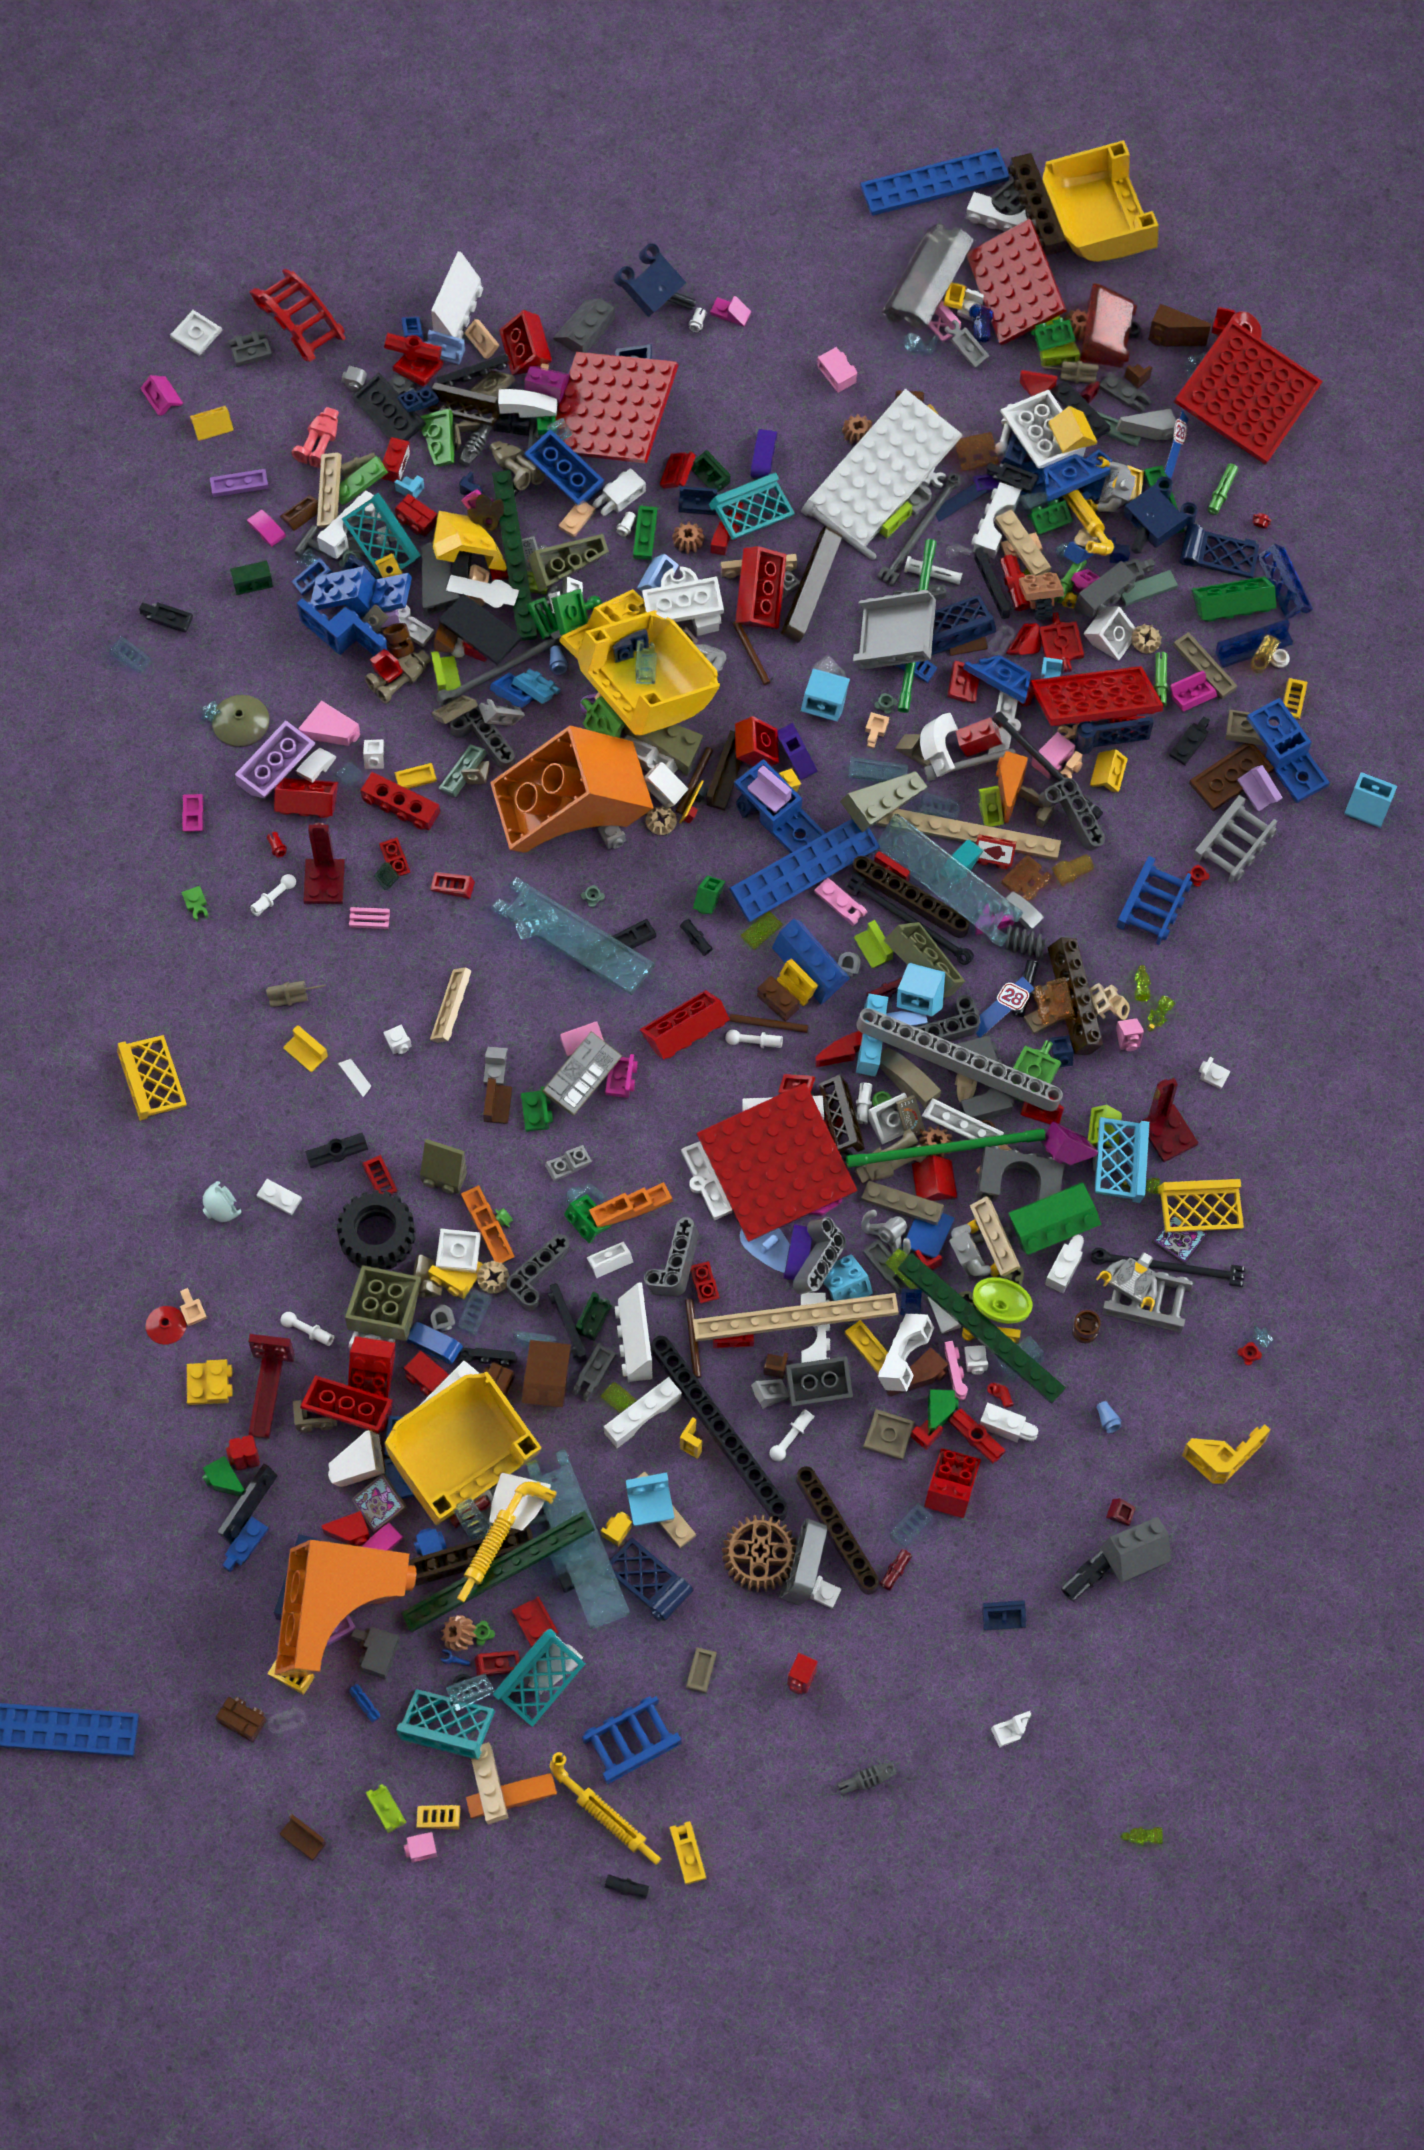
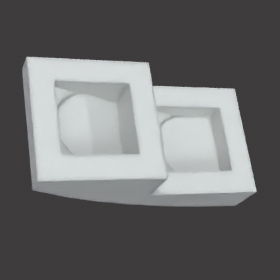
[296,748,336,783]

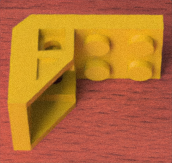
[1182,1424,1271,1484]

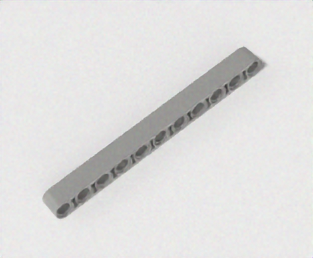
[856,1008,1063,1111]

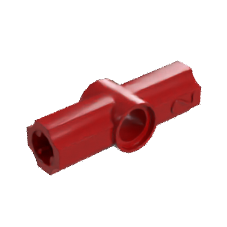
[384,333,442,362]
[1000,554,1031,611]
[948,1408,1006,1464]

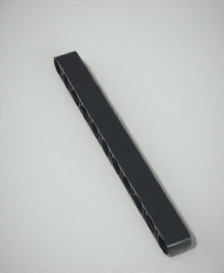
[652,1336,788,1521]

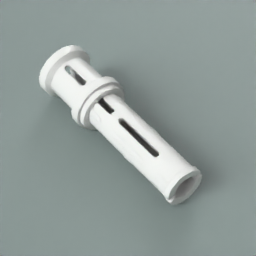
[904,556,962,585]

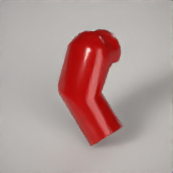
[987,1382,1014,1408]

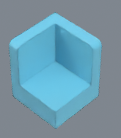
[394,475,424,498]
[1041,657,1063,679]

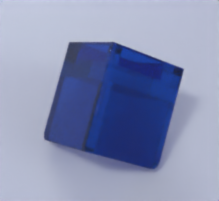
[1109,537,1130,563]
[900,1289,922,1315]

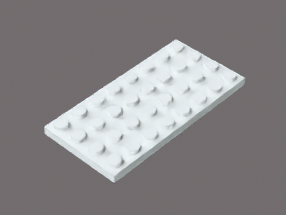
[807,389,962,546]

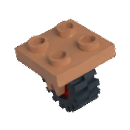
[1019,572,1064,620]

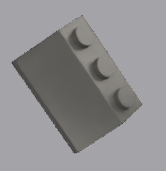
[553,299,615,353]
[1074,561,1136,618]
[786,1356,853,1406]
[1100,1517,1171,1583]

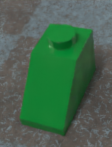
[693,875,726,914]
[928,1389,958,1436]
[202,1456,245,1497]

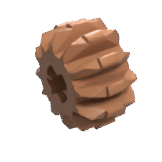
[1064,309,1094,341]
[842,414,872,445]
[672,521,704,554]
[919,1125,952,1158]
[440,1615,476,1652]

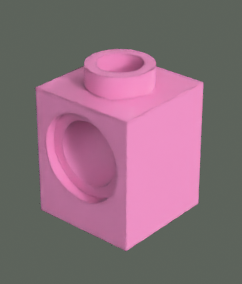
[404,1832,437,1863]

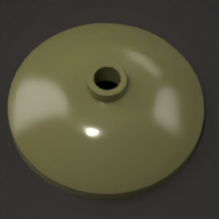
[212,695,269,747]

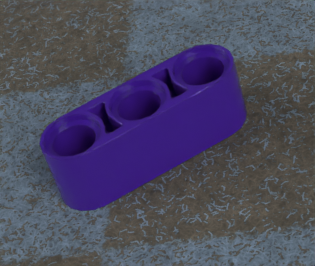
[750,429,777,479]
[784,1224,812,1281]

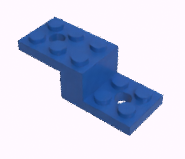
[311,566,412,617]
[297,598,388,656]
[1246,698,1330,803]
[734,759,825,853]

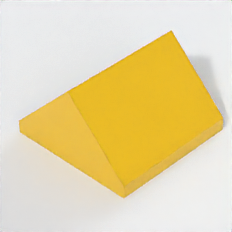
[1048,406,1097,453]

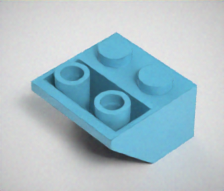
[801,668,850,721]
[1344,772,1397,828]
[897,963,945,1016]

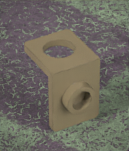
[453,421,480,450]
[361,605,388,633]
[461,761,490,785]

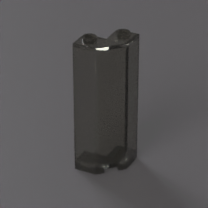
[882,223,974,329]

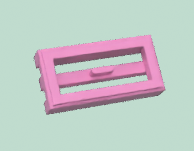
[349,907,390,929]

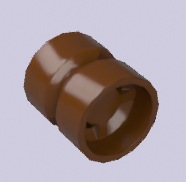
[383,623,415,658]
[1072,1310,1101,1343]

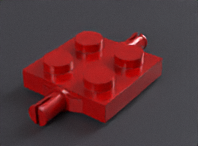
[1039,612,1084,673]

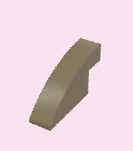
[879,1047,941,1108]

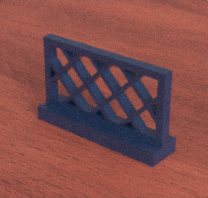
[931,595,996,655]

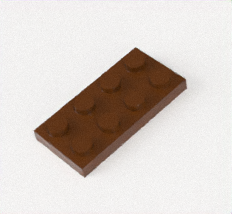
[1189,743,1274,811]

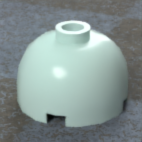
[203,1181,241,1222]

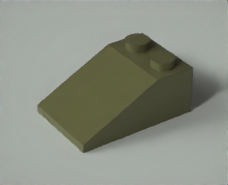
[420,1139,467,1194]

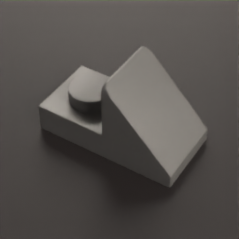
[483,1047,508,1085]
[751,1379,789,1409]

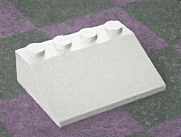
[431,252,483,339]
[1000,390,1086,468]
[615,1283,652,1382]

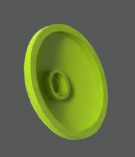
[972,1277,1033,1324]

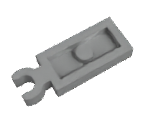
[944,319,989,368]

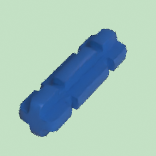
[349,1684,380,1722]

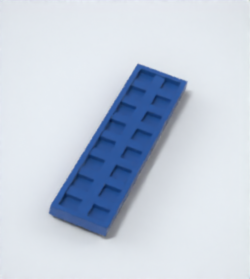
[860,148,1010,216]
[729,819,880,922]
[0,1703,139,1757]

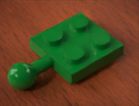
[551,589,602,635]

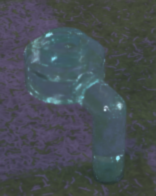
[903,333,939,356]
[566,1183,607,1204]

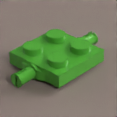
[581,696,625,738]
[1012,1040,1061,1103]

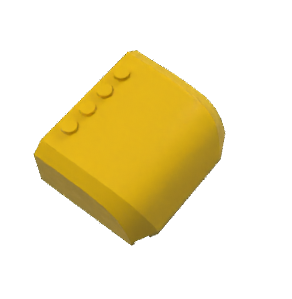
[1042,140,1159,262]
[577,610,720,735]
[385,1372,541,1526]

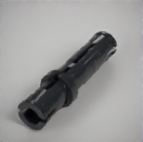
[1012,960,1039,1017]

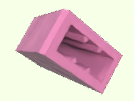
[299,700,360,746]

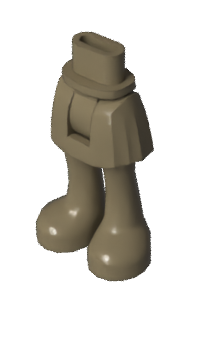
[489,441,546,490]
[364,650,431,704]
[855,1128,926,1183]

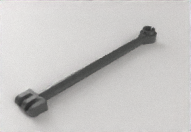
[877,473,961,586]
[437,630,562,706]

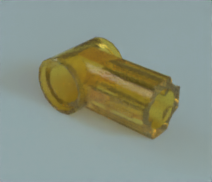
[1250,634,1280,673]
[1052,854,1094,886]

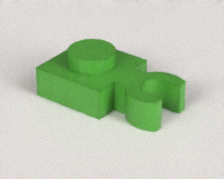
[181,886,208,922]

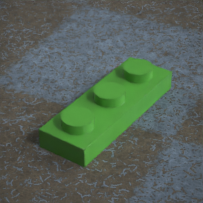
[339,456,388,505]

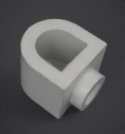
[341,366,367,391]
[838,952,861,977]
[431,1305,455,1332]

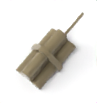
[1042,361,1098,384]
[340,452,375,479]
[266,980,326,1007]

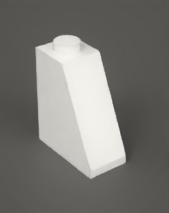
[328,1430,385,1487]

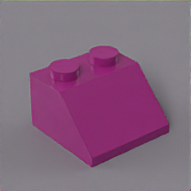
[524,366,570,403]
[1041,1122,1099,1165]

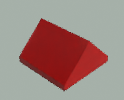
[912,1155,957,1201]

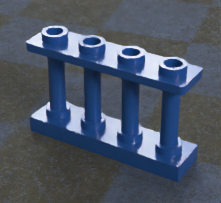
[1116,856,1193,945]
[582,1696,681,1785]

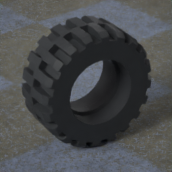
[337,1190,416,1270]

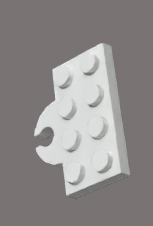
[642,567,724,622]

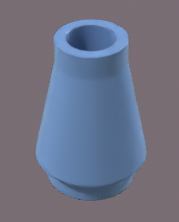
[549,646,568,675]
[1096,1401,1122,1433]

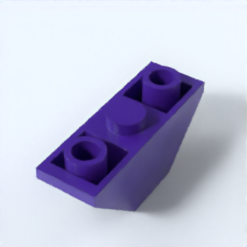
[778,723,818,780]

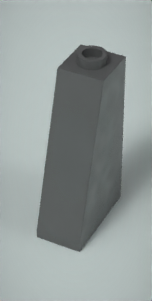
[422,542,460,617]

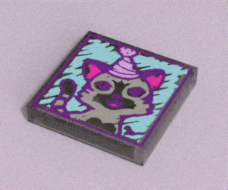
[1152,1211,1209,1265]

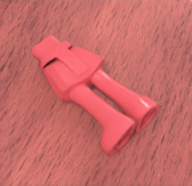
[291,407,339,468]

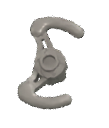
[861,1210,911,1261]

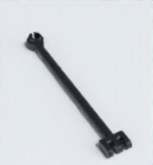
[992,712,1103,820]
[845,872,974,965]
[1091,1247,1245,1287]

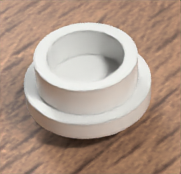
[1270,649,1289,668]

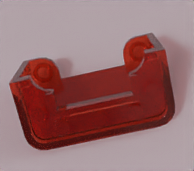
[1079,283,1137,368]

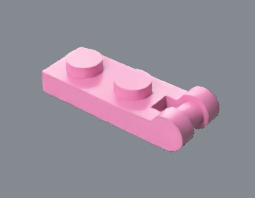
[814,877,867,926]
[944,1341,968,1401]

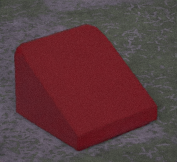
[1080,381,1100,403]
[1106,1498,1136,1526]

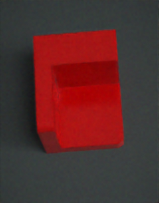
[370,648,403,683]
[914,1249,943,1270]
[911,1420,943,1450]

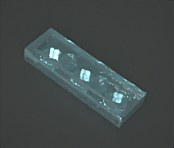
[848,757,908,782]

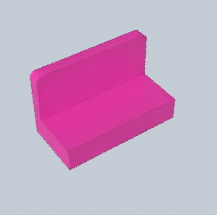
[140,375,183,416]

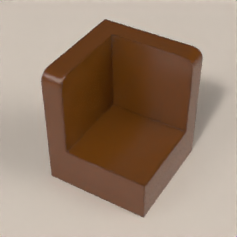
[1124,364,1152,389]
[763,1352,788,1379]

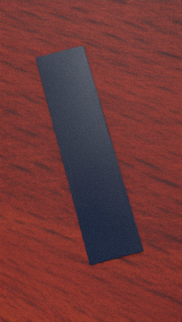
[936,481,987,522]

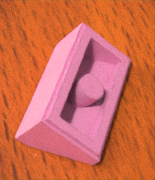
[560,1021,604,1057]

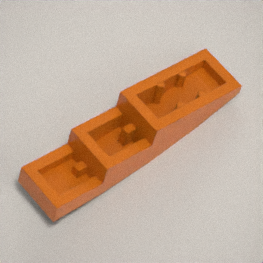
[589,1182,673,1227]
[460,1185,515,1263]
[466,1773,557,1818]

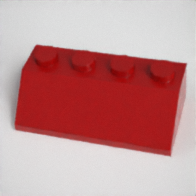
[735,546,787,629]
[639,990,730,1060]
[300,1375,393,1433]

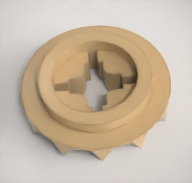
[1131,624,1162,654]
[646,805,677,835]
[477,1261,510,1294]

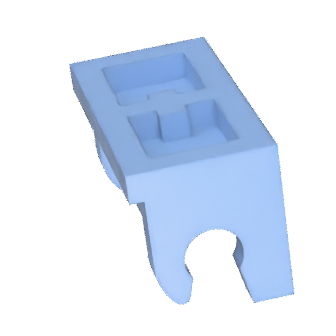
[425,330,465,365]

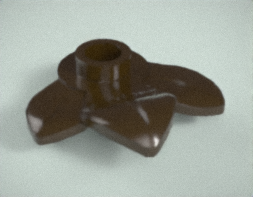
[467,494,504,531]

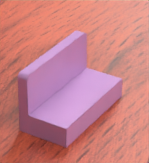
[1238,765,1283,811]
[748,766,792,813]

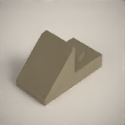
[895,734,931,766]

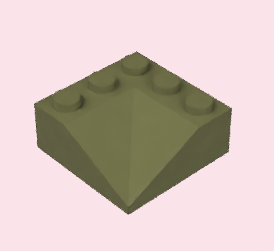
[345,1265,421,1341]

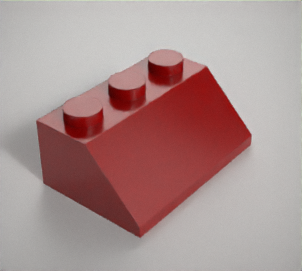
[499,310,552,376]
[274,777,338,818]

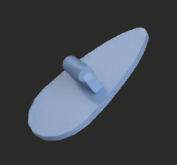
[740,1228,790,1273]

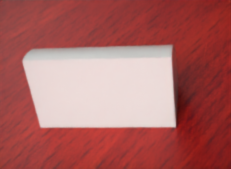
[644,762,688,808]

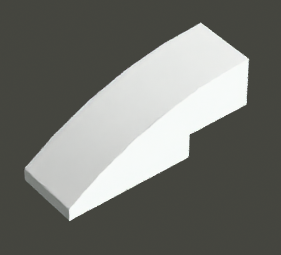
[498,389,557,418]
[625,735,678,774]

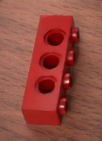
[360,772,440,831]

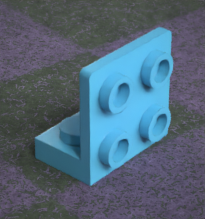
[823,1254,873,1301]
[626,1473,674,1526]

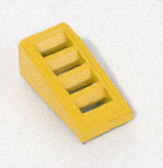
[943,282,966,310]
[1283,678,1308,719]
[267,1659,315,1695]
[416,1805,461,1829]

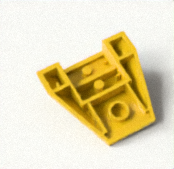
[433,511,507,571]

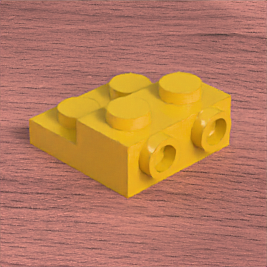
[187,1359,233,1405]

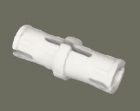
[856,1083,873,1124]

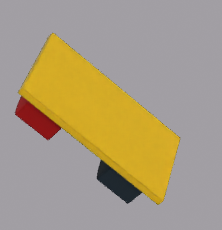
[679,780,708,824]

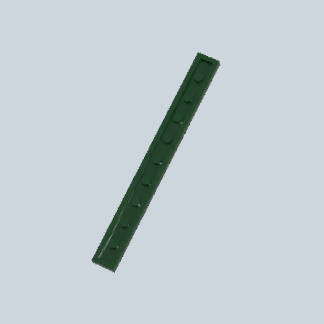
[492,470,537,641]
[897,1253,1066,1404]
[401,1510,595,1632]

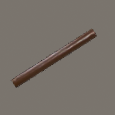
[732,621,771,686]
[676,747,713,815]
[729,1014,809,1033]
[685,1299,701,1378]

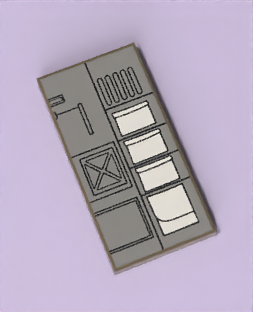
[542,1031,622,1116]

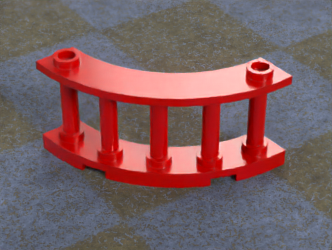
[249,269,346,362]

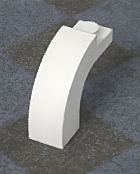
[920,713,958,777]

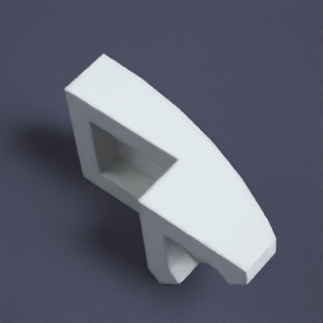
[991,1711,1031,1748]

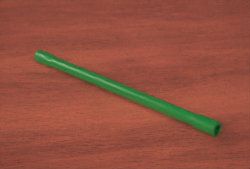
[897,539,937,713]
[846,1128,1045,1168]

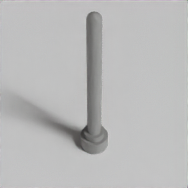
[801,500,876,560]
[924,748,1016,782]

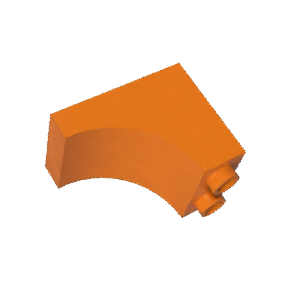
[490,725,653,853]
[275,1540,416,1678]

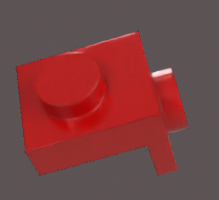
[1211,307,1235,336]

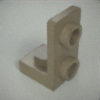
[1019,786,1056,829]
[413,1254,442,1299]
[293,1400,338,1432]

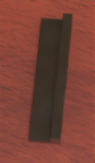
[428,383,500,426]
[707,730,743,811]
[819,1075,865,1152]

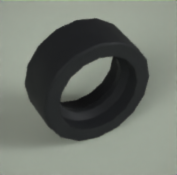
[452,551,472,579]

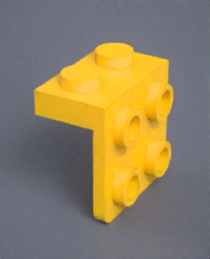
[428,1261,483,1299]

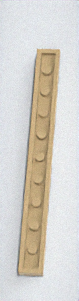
[875,809,1061,860]
[693,1293,899,1342]

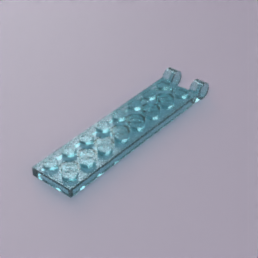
[878,814,1023,946]
[491,877,655,996]
[526,1449,630,1629]

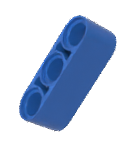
[406,1322,463,1364]

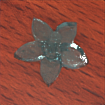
[296,548,318,568]
[200,701,220,722]
[1254,1326,1274,1348]

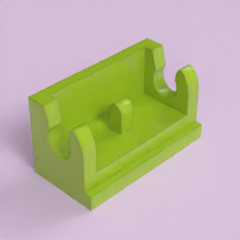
[366,1784,406,1833]

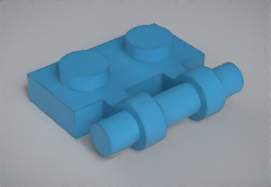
[512,669,561,704]

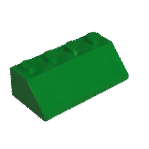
[1192,576,1277,622]
[1008,1182,1102,1255]

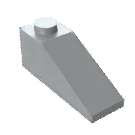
[1115,408,1176,440]

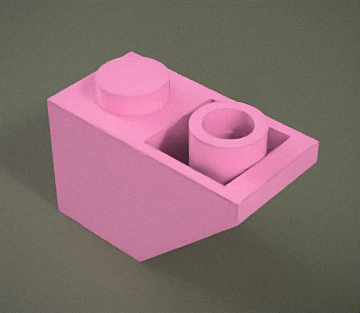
[1116,1018,1144,1051]

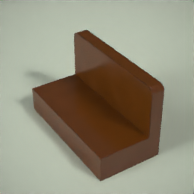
[483,1078,512,1124]
[279,1814,326,1861]

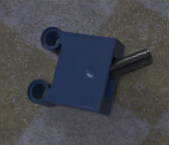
[614,243,696,317]
[1123,476,1198,554]

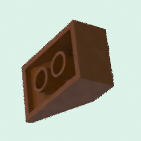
[1148,303,1212,347]
[522,1340,571,1407]

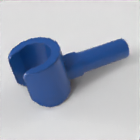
[440,1649,471,1666]

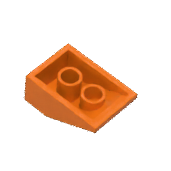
[995,751,1028,823]

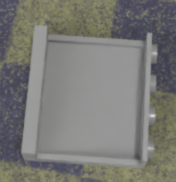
[853,590,936,669]

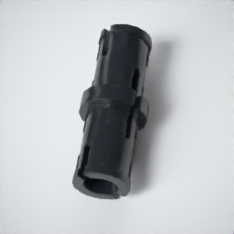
[680,919,713,956]
[604,1874,650,1899]

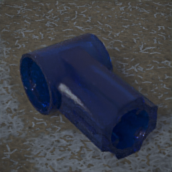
[969,303,993,342]

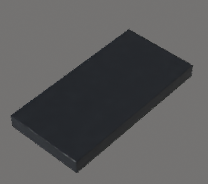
[352,373,426,441]
[439,594,522,665]

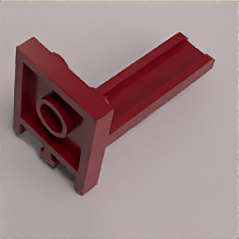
[304,823,345,904]
[1139,1078,1198,1163]
[248,1334,295,1439]

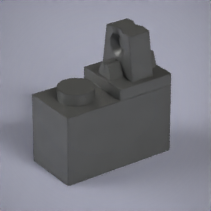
[352,1627,400,1679]

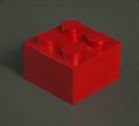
[735,716,779,767]

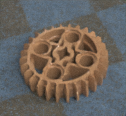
[722,1515,797,1592]

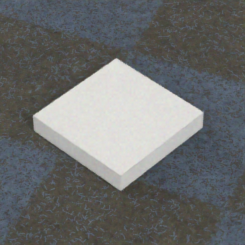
[170,310,222,356]
[436,1229,481,1273]

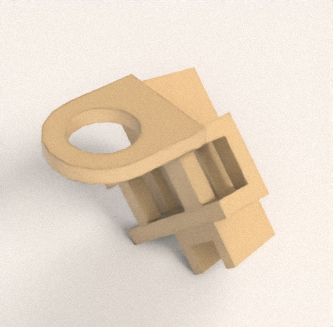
[1089,983,1130,1020]

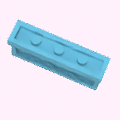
[1095,1117,1149,1203]

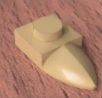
[1074,527,1100,547]
[955,1073,977,1102]

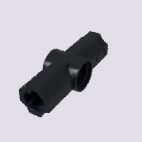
[305,1132,368,1169]
[1061,1550,1111,1602]

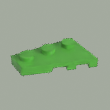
[420,409,454,467]

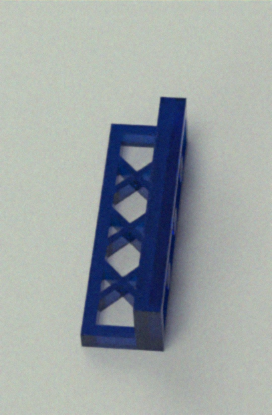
[1257,544,1313,619]
[1215,619,1293,668]

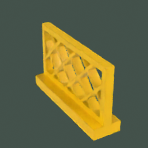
[117,1035,187,1121]
[1157,1179,1244,1233]

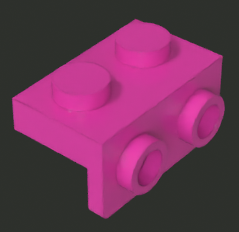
[1170,671,1217,712]
[605,1054,638,1098]

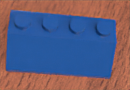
[524,429,604,505]
[772,918,850,1005]

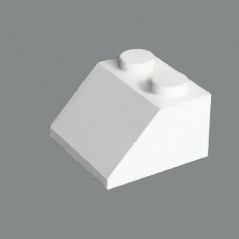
[1084,606,1135,661]

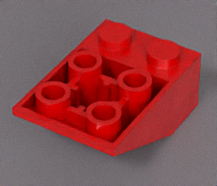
[348,1336,395,1398]
[924,1448,981,1518]

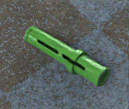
[1207,464,1238,515]
[1054,560,1087,603]
[1153,652,1168,707]

